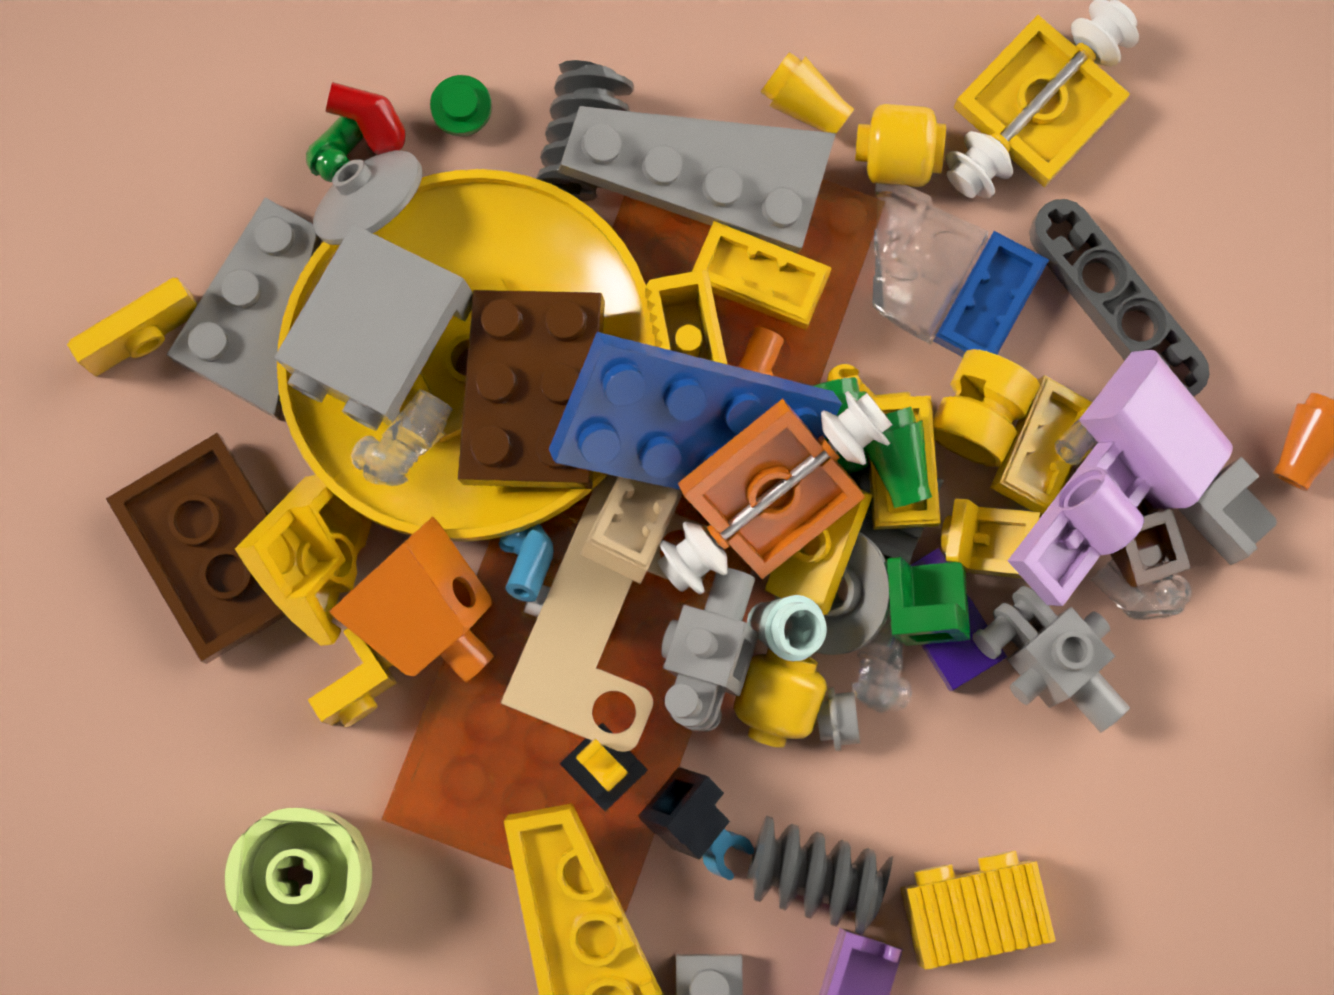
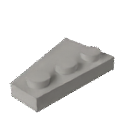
[167,198,321,420]

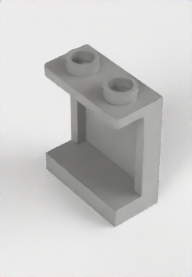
[274,224,473,431]

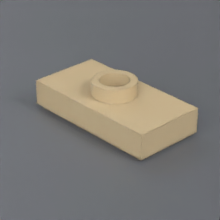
[580,477,683,584]

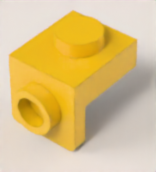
[941,499,1043,579]
[308,628,397,727]

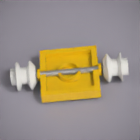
[946,0,1139,198]

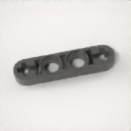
[1029,199,1210,397]

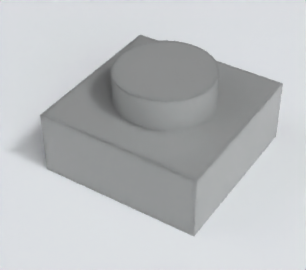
[676,954,743,995]

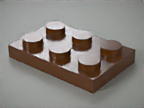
[458,290,605,489]
[106,433,286,664]

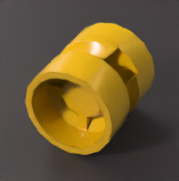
[933,349,1040,467]

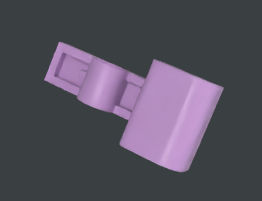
[1008,350,1233,606]

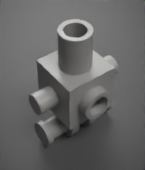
[662,568,759,732]
[972,586,1130,733]

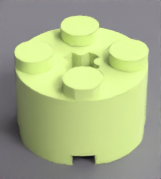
[225,808,372,946]

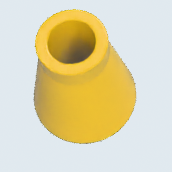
[760,51,854,134]

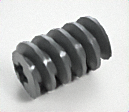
[536,60,634,201]
[746,816,893,935]

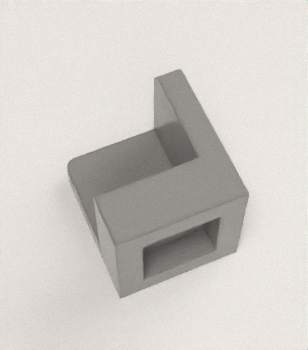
[1178,457,1277,565]

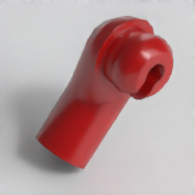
[325,82,406,155]

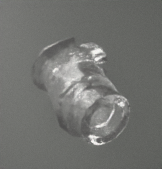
[351,389,453,486]
[851,611,912,713]

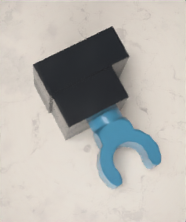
[638,767,754,880]

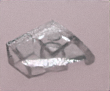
[872,183,988,345]

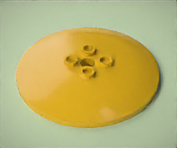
[277,169,656,542]

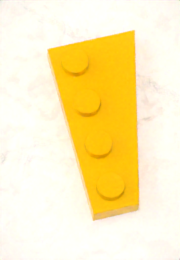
[504,803,663,995]

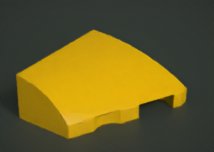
[235,471,372,646]

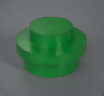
[430,75,492,137]

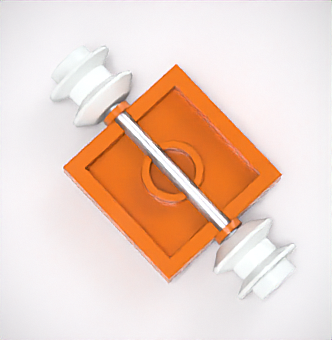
[658,391,892,594]

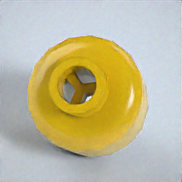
[855,104,946,187]
[733,648,827,748]

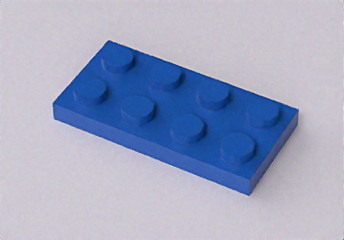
[549,332,842,490]

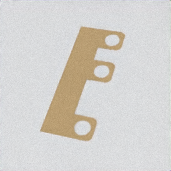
[501,474,709,752]

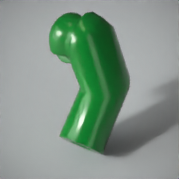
[306,116,364,182]

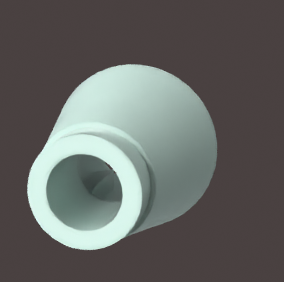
[747,595,827,661]

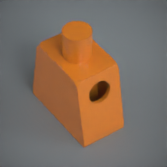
[329,516,494,683]

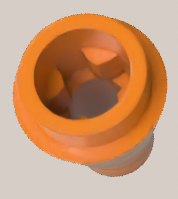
[1273,393,1334,491]

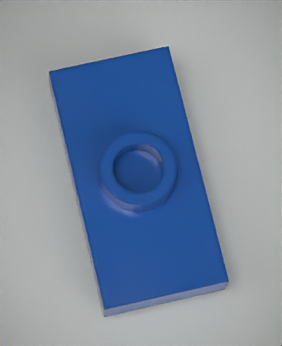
[933,231,1049,357]

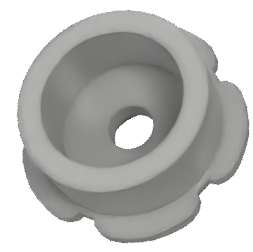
[817,687,860,751]

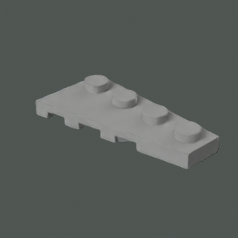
[558,106,836,254]

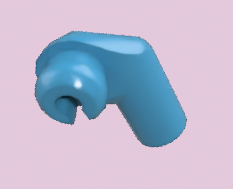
[498,524,554,602]

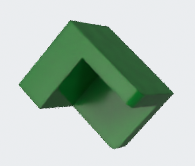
[887,557,970,646]

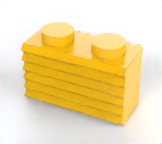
[645,270,727,364]
[900,850,1056,970]

